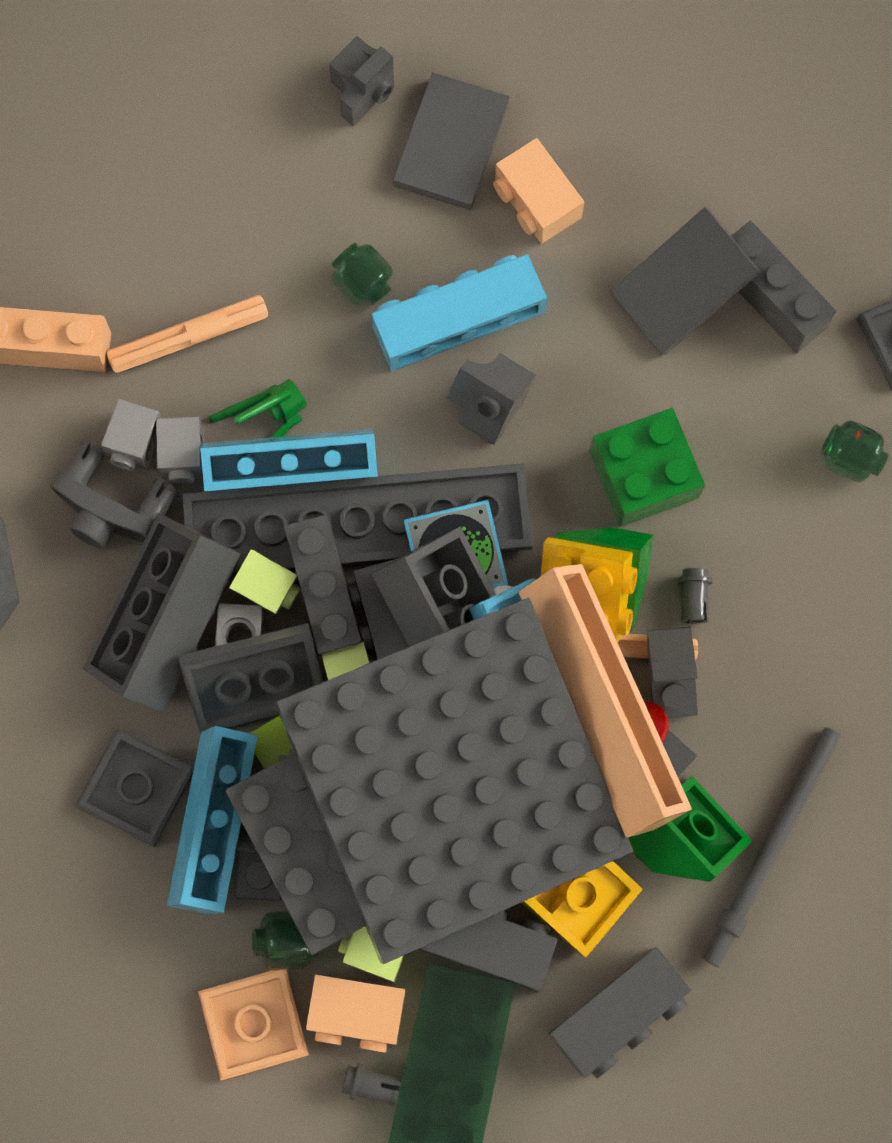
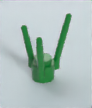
[209,379,307,437]

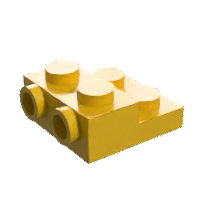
[540,537,637,643]
[521,861,643,958]

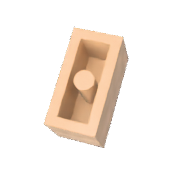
[493,138,585,244]
[306,975,406,1053]

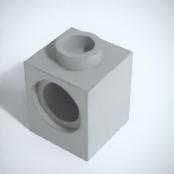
[101,399,162,471]
[156,417,204,485]
[215,603,266,646]

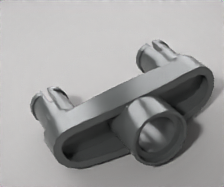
[50,440,179,549]

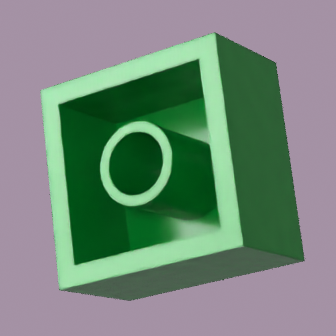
[589,407,705,527]

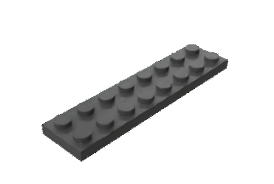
[182,463,533,577]

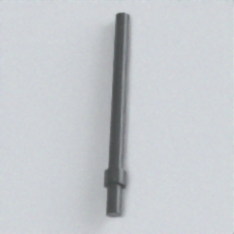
[703,727,840,967]

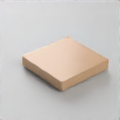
[198,967,309,1081]

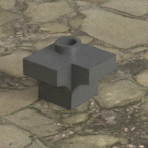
[329,36,394,126]
[447,353,536,445]

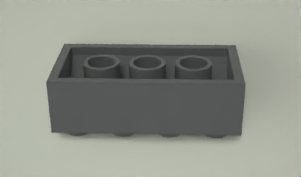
[83,513,241,712]

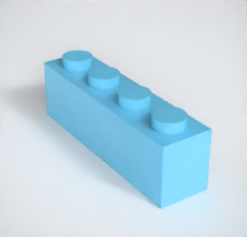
[371,254,547,372]
[200,429,378,491]
[167,726,258,915]

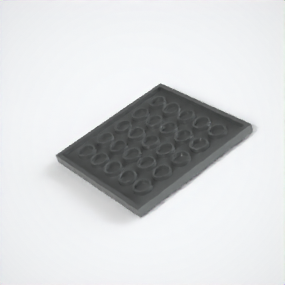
[274,597,634,964]

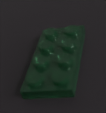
[388,964,515,1143]

